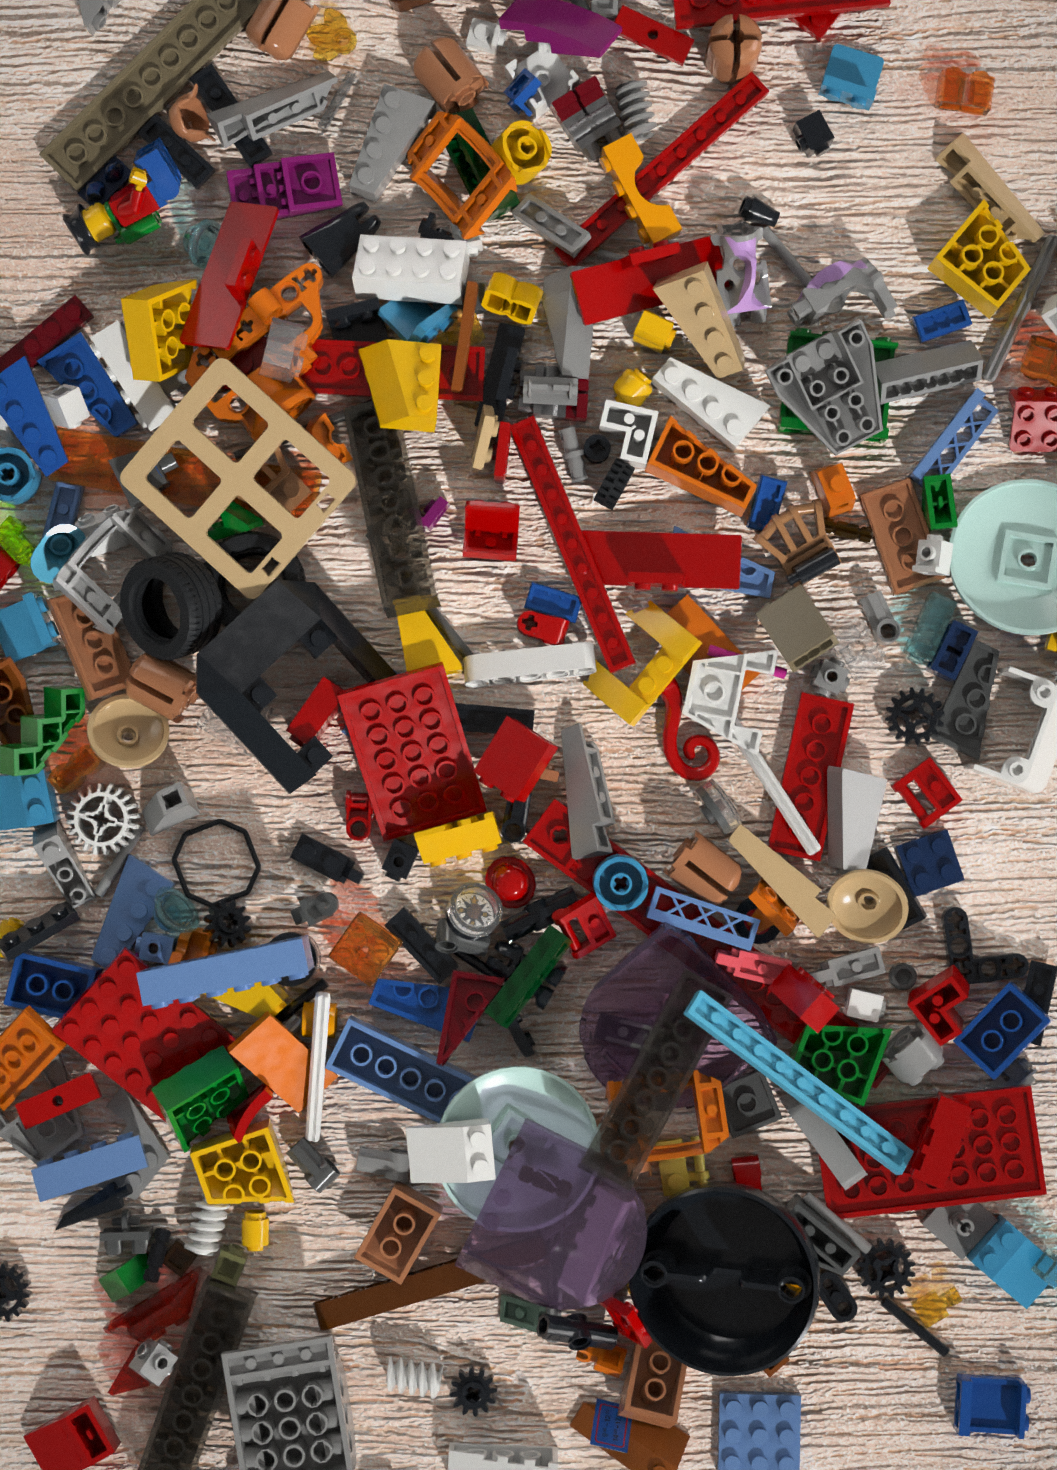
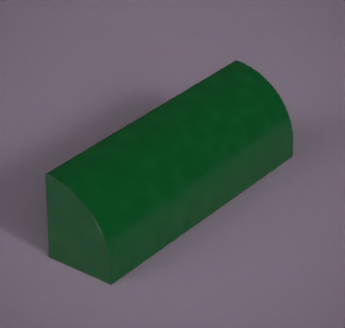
[446,108,520,222]

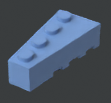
[31,1131,149,1202]

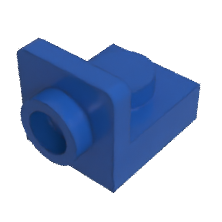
[503,68,542,117]

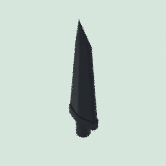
[55,1182,133,1230]

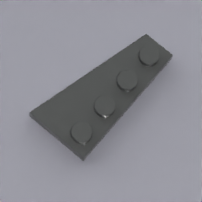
[929,640,1000,760]

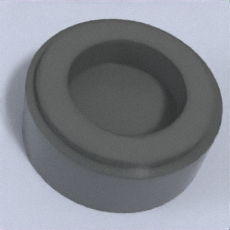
[888,963,917,990]

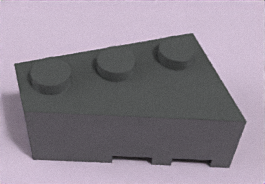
[785,1193,861,1276]

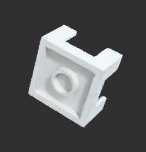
[505,42,580,119]

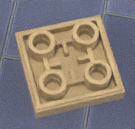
[471,404,499,470]

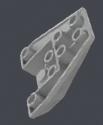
[765,320,883,456]

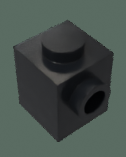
[793,110,835,158]
[381,838,419,882]

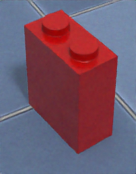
[286,676,344,747]
[473,716,558,803]

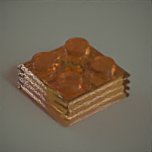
[328,912,403,987]

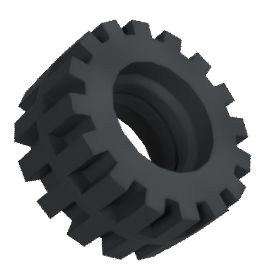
[594,458,635,510]

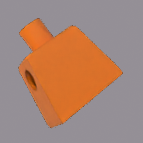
[809,462,856,518]

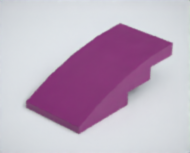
[499,0,622,58]
[226,152,343,220]

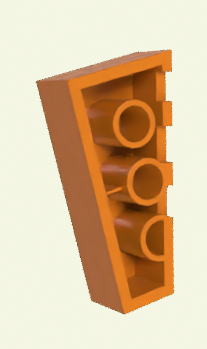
[645,415,757,517]

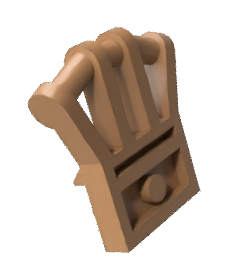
[234,446,312,529]
[752,499,842,587]

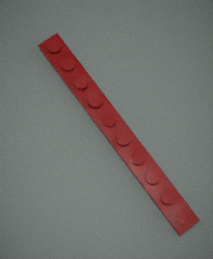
[553,72,769,267]
[511,415,636,674]

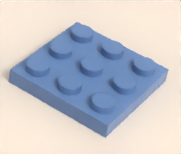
[717,1391,801,1470]

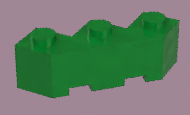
[0,685,85,776]

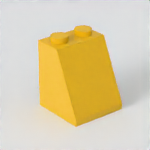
[397,606,464,675]
[204,982,289,1018]

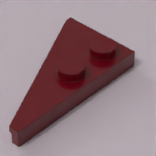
[436,970,505,1066]

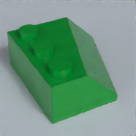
[789,1024,892,1106]
[151,1045,249,1153]

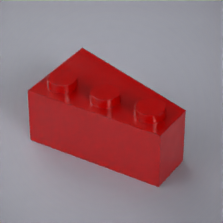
[768,964,840,1033]
[908,1091,974,1190]

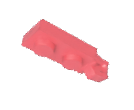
[714,947,792,985]

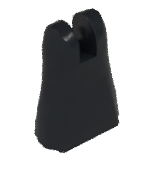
[299,201,381,278]

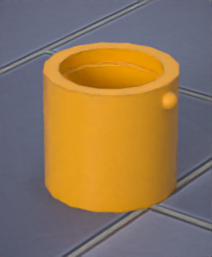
[302,1002,338,1038]

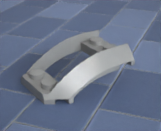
[53,506,173,635]

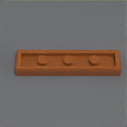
[451,281,479,393]

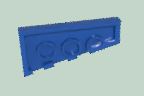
[37,332,139,438]
[0,356,69,477]
[368,978,478,1043]

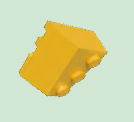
[927,199,1031,319]
[121,279,197,382]
[358,339,441,433]
[414,811,502,867]
[190,1118,295,1204]

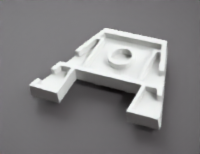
[683,650,778,755]

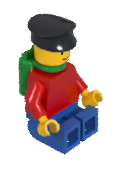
[62,138,182,256]

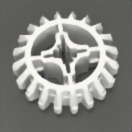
[66,783,140,855]

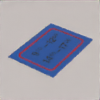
[590,1398,632,1453]

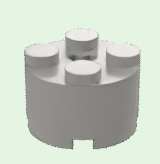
[882,1022,945,1087]

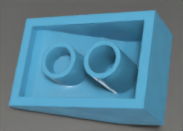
[0,766,61,831]
[966,1214,1057,1309]

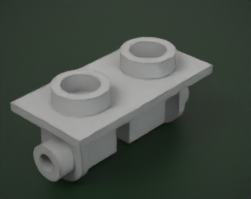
[523,376,578,406]
[985,1057,1037,1090]

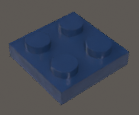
[895,829,965,897]

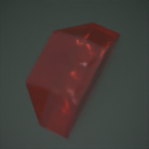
[103,1265,203,1342]

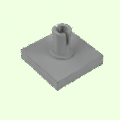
[920,1203,998,1260]

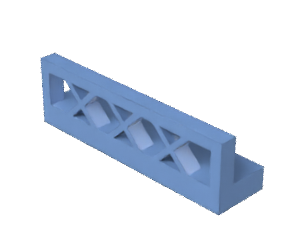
[908,388,999,488]
[645,886,760,951]

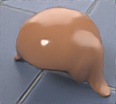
[169,83,216,142]

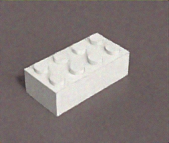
[352,234,470,305]

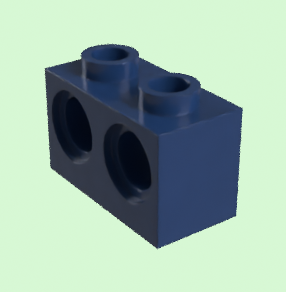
[925,620,979,682]

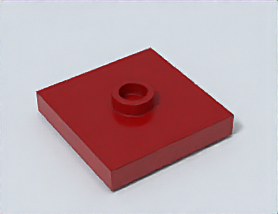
[491,421,511,484]

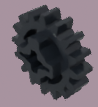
[885,687,945,747]
[856,1237,916,1299]
[0,1261,32,1322]

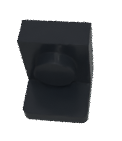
[418,212,454,240]

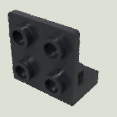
[325,297,388,342]

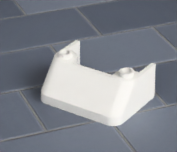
[965,666,1057,793]

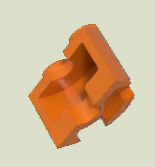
[305,413,353,463]
[168,923,218,964]

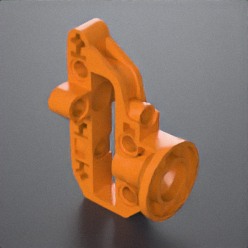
[185,263,324,442]

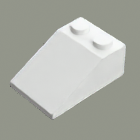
[406,1118,496,1183]

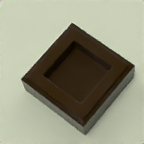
[163,1238,199,1278]

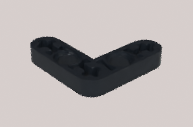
[941,906,1029,984]

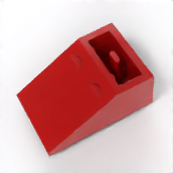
[23,1395,121,1470]

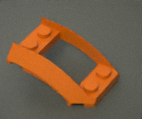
[407,111,517,240]
[605,1070,729,1165]

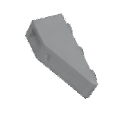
[33,821,96,908]

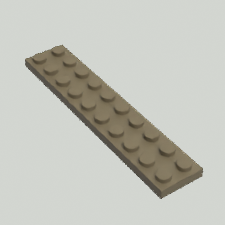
[39,0,261,192]

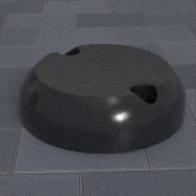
[628,1181,821,1376]

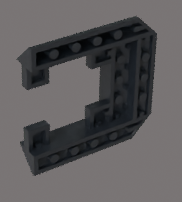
[196,580,397,794]

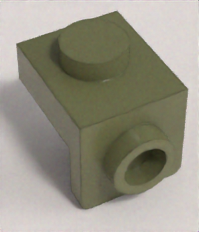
[211,1243,249,1287]

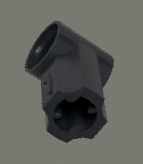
[501,793,532,844]

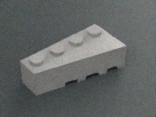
[349,84,436,202]

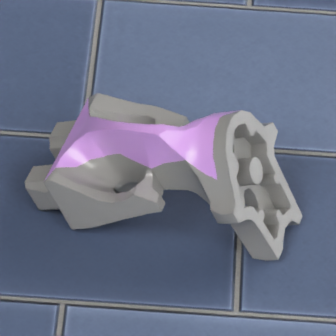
[710,221,772,327]
[787,257,898,327]

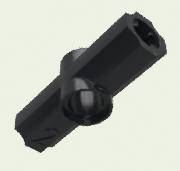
[499,886,578,943]
[536,1313,619,1351]

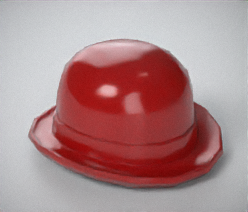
[485,856,536,908]

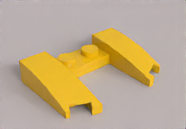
[583,600,702,726]

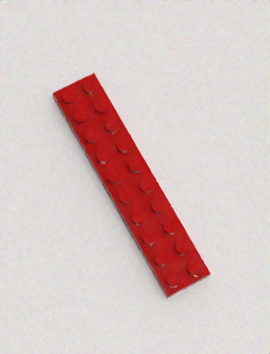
[216,335,485,402]

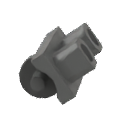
[290,890,339,926]
[100,1209,154,1255]

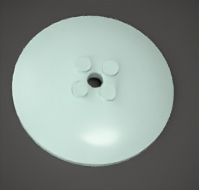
[949,479,1057,635]
[440,1066,600,1232]

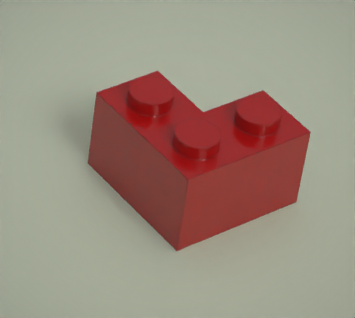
[907,964,970,1046]

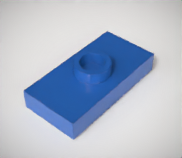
[911,299,972,344]
[746,475,787,531]
[524,582,581,624]

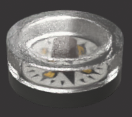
[694,778,742,835]

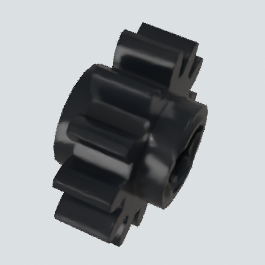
[203,900,252,948]
[449,1365,498,1417]

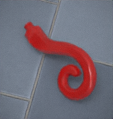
[660,677,720,781]

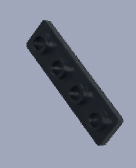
[474,323,525,432]

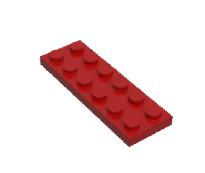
[767,692,854,862]

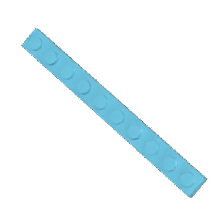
[683,990,914,1175]

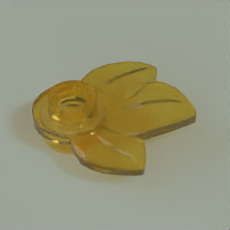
[306,8,357,62]

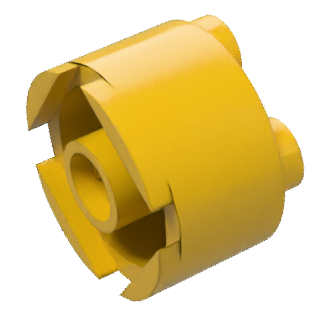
[491,120,552,185]

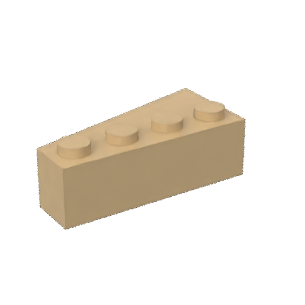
[653,261,746,379]

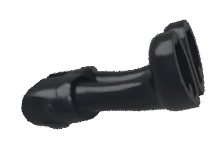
[485,940,568,1010]

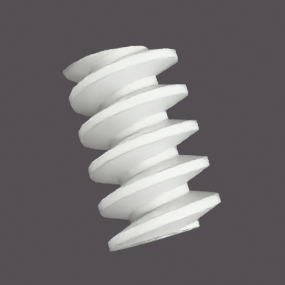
[184,1195,230,1256]
[386,1356,444,1399]

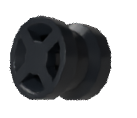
[584,434,611,464]

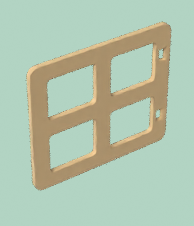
[120,358,356,599]

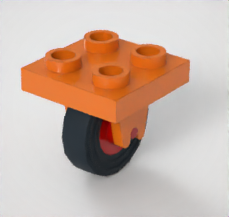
[734,877,800,944]

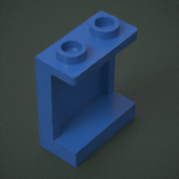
[953,1374,1031,1439]

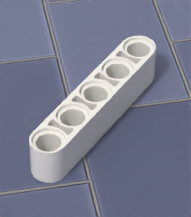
[463,642,597,688]

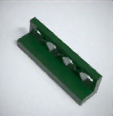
[484,925,572,1029]

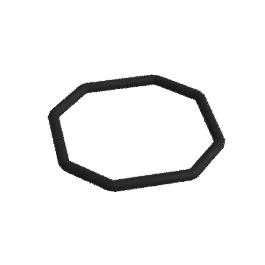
[172,819,261,907]

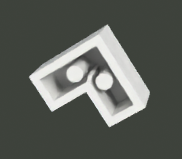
[599,399,659,469]

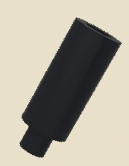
[786,547,840,585]

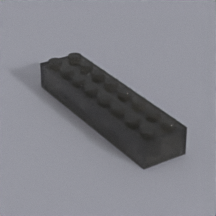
[343,401,441,618]
[577,968,733,1194]
[138,1275,259,1470]

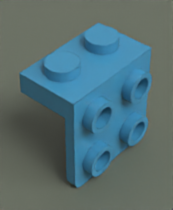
[818,44,884,111]
[378,300,458,343]
[0,592,60,662]

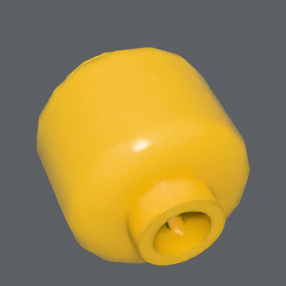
[613,368,652,407]

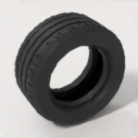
[203,531,306,627]
[120,552,223,660]

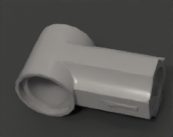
[859,590,901,646]
[356,1146,410,1182]

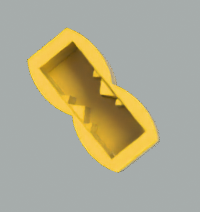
[481,272,544,325]
[632,309,677,354]

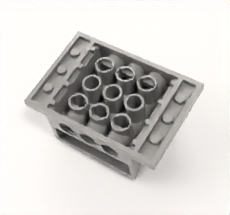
[221,1334,356,1470]

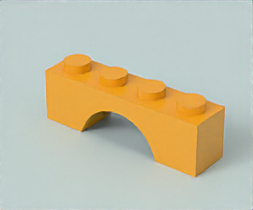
[599,133,682,249]

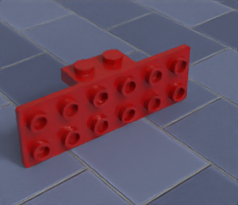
[179,201,279,351]
[570,236,730,326]
[582,530,742,592]

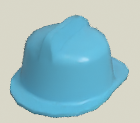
[30,524,86,583]

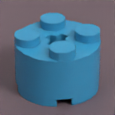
[0,447,42,505]
[592,854,648,911]

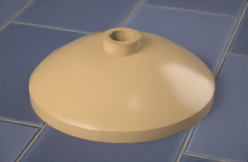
[87,694,169,768]
[826,869,909,944]

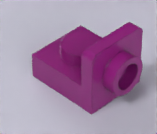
[408,496,450,532]

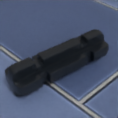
[143,1228,171,1283]

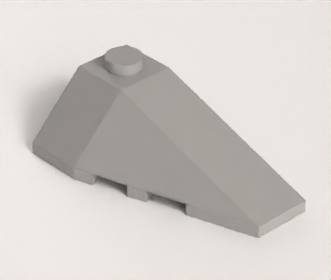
[542,266,594,380]

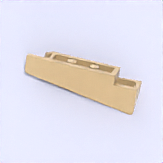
[935,133,1044,242]
[728,824,836,938]

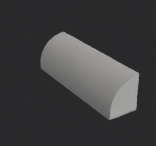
[875,340,984,404]

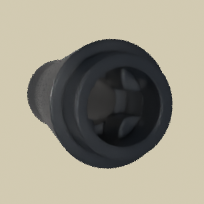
[738,195,780,227]

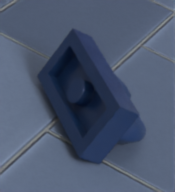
[77,156,131,206]

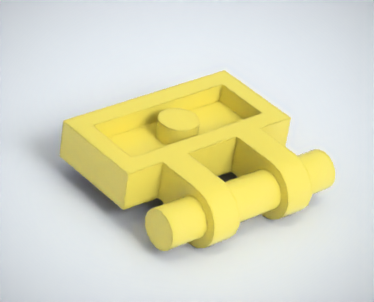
[655,1135,710,1196]

